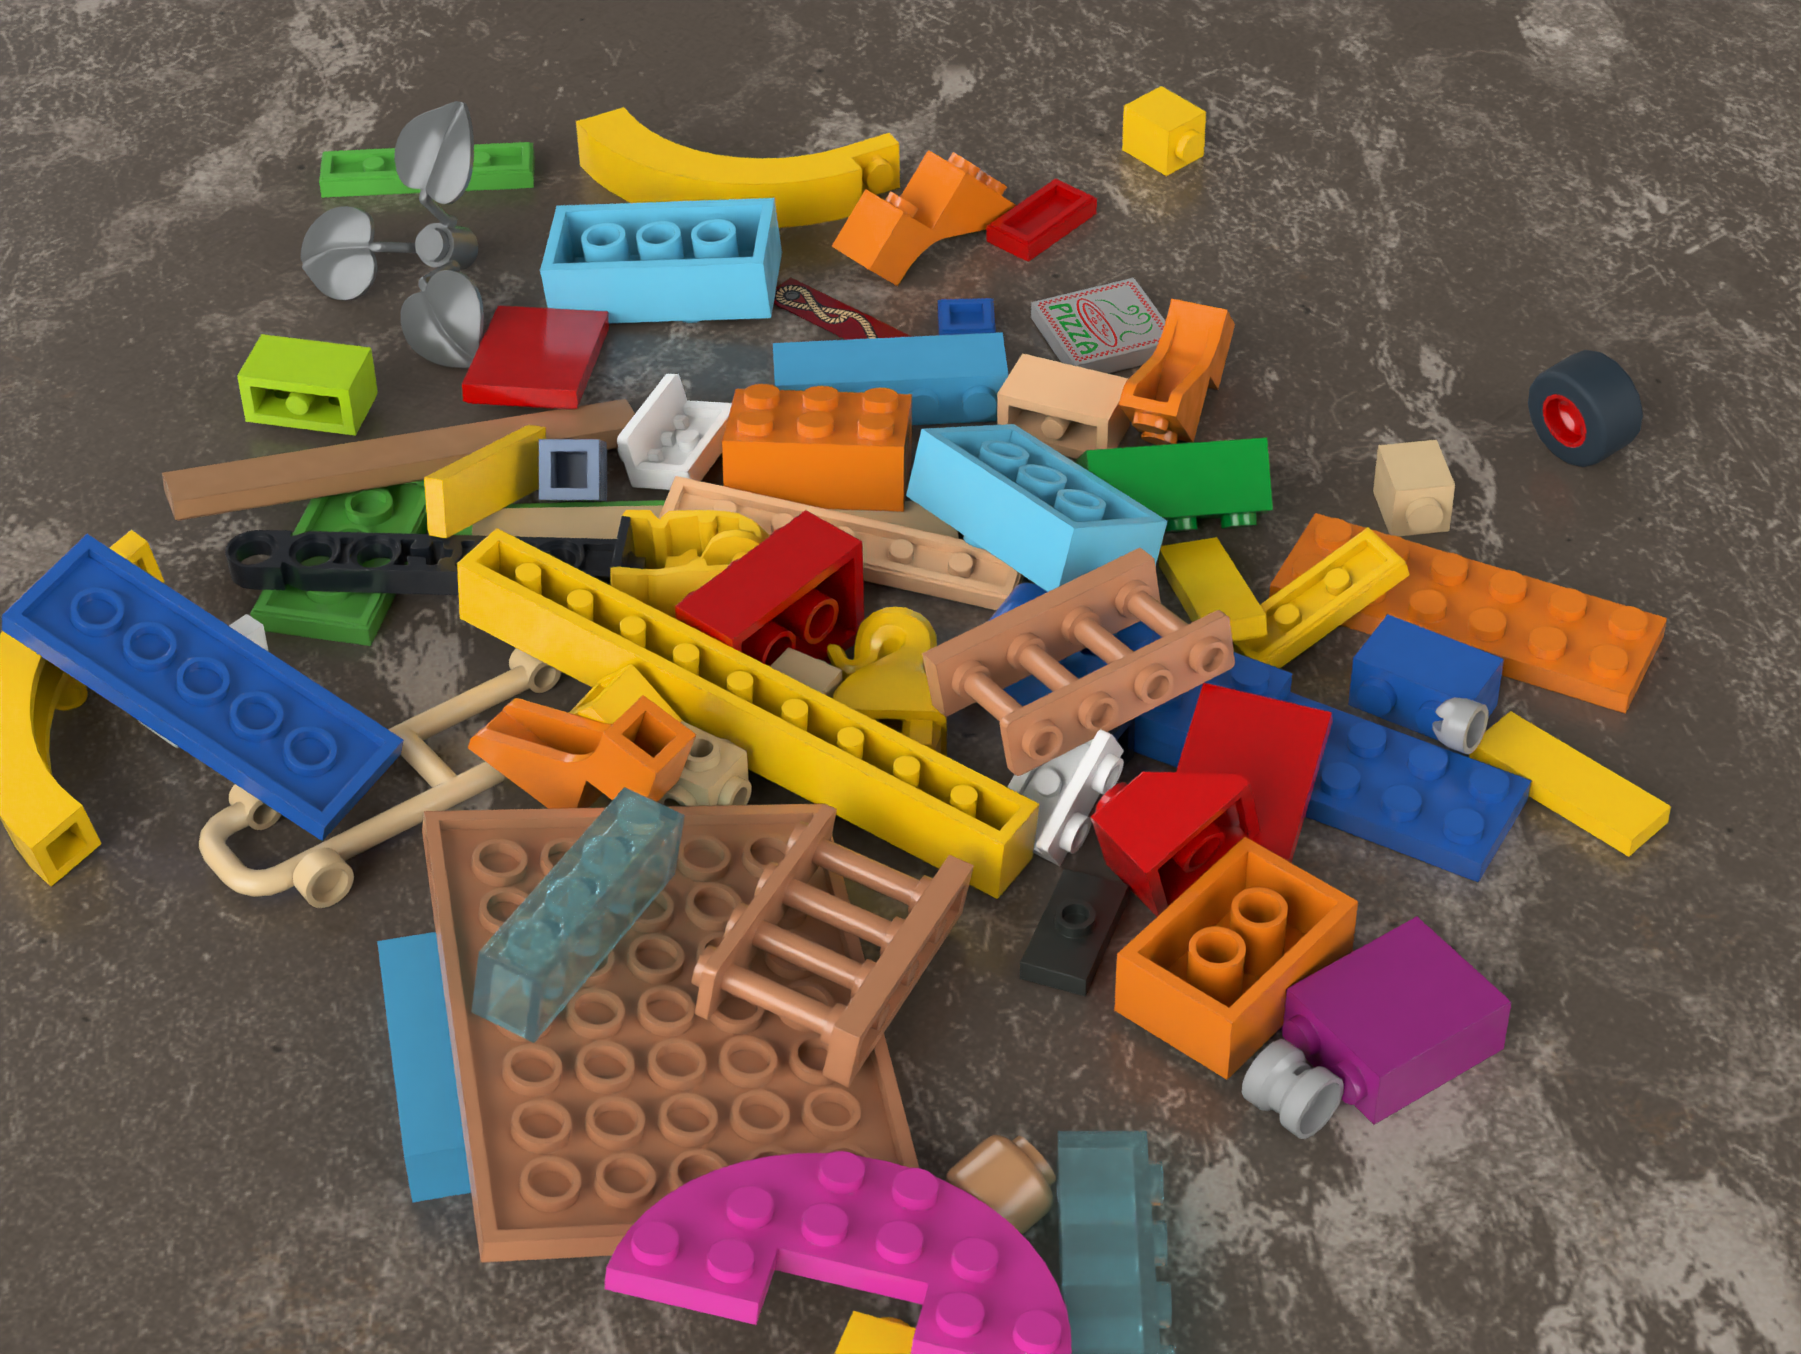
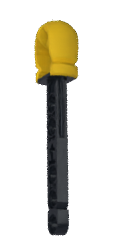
[225,510,770,619]

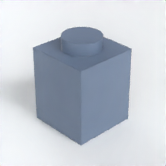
[539,439,607,502]

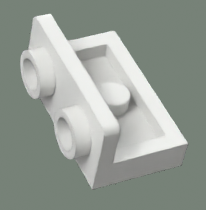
[617,373,732,490]
[1007,729,1124,866]

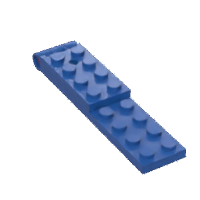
[988,583,1532,883]

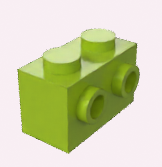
[237,334,378,436]

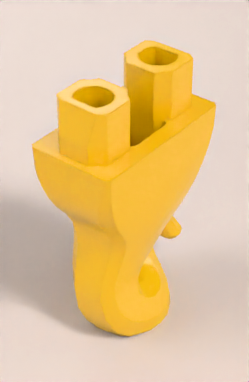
[827,607,947,756]

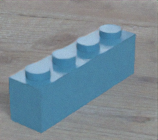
[773,332,1008,425]
[377,932,471,1202]

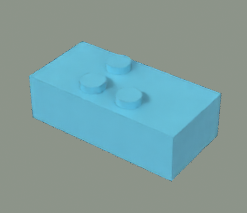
[540,198,782,323]
[906,424,1168,592]

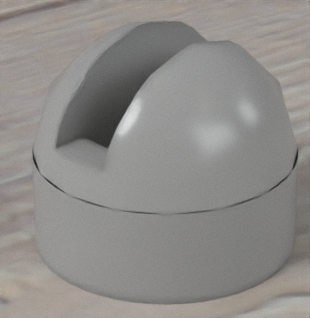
[1432,697,1488,754]

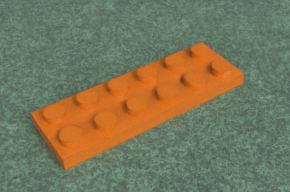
[1269,513,1667,714]

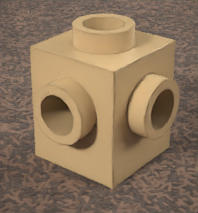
[653,721,751,807]

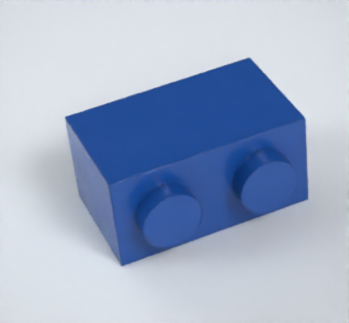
[1348,614,1504,740]

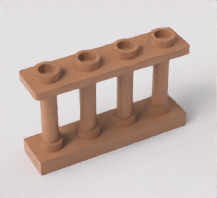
[922,548,1235,776]
[692,804,974,1087]

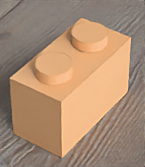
[997,353,1130,459]

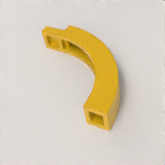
[576,107,900,228]
[0,530,165,887]

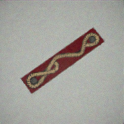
[774,277,912,340]

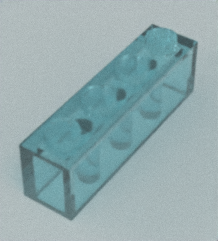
[472,787,685,1043]
[1056,1131,1175,1354]

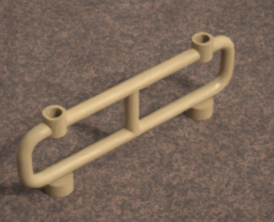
[199,648,563,908]

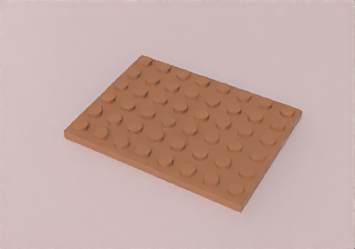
[422,804,919,1263]

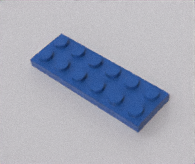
[2,534,404,841]

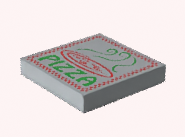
[1031,278,1166,374]

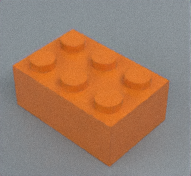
[722,384,912,512]
[1114,837,1358,1080]

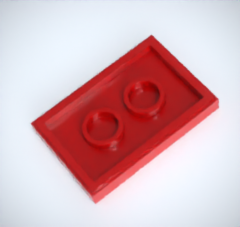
[462,305,609,410]
[1176,683,1333,863]

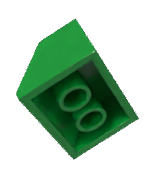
[1074,437,1273,533]

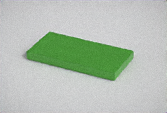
[250,480,428,646]

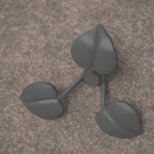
[301,101,484,368]

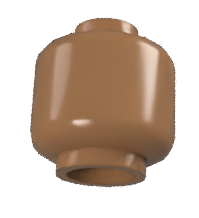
[945,1135,1057,1235]

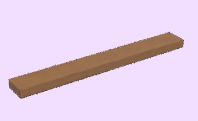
[162,399,635,521]

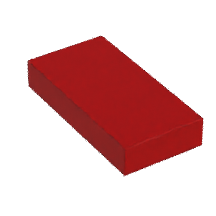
[987,179,1097,262]

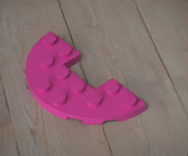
[605,1151,1072,1354]

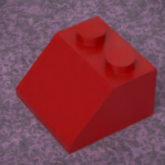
[1091,772,1260,917]

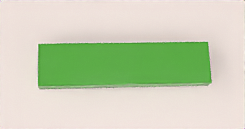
[319,142,535,198]

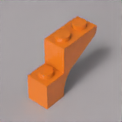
[832,150,1016,286]
[1119,299,1235,445]
[468,695,697,820]

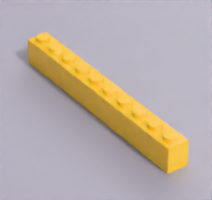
[457,528,1040,899]

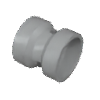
[1242,1039,1344,1139]

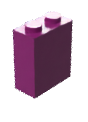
[1282,916,1512,1125]

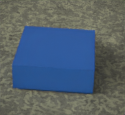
[938,298,996,335]

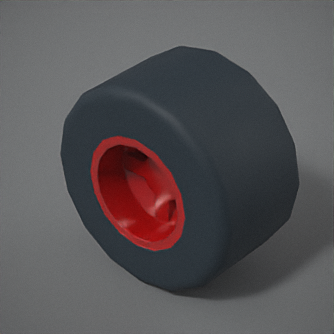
[1528,350,1643,467]

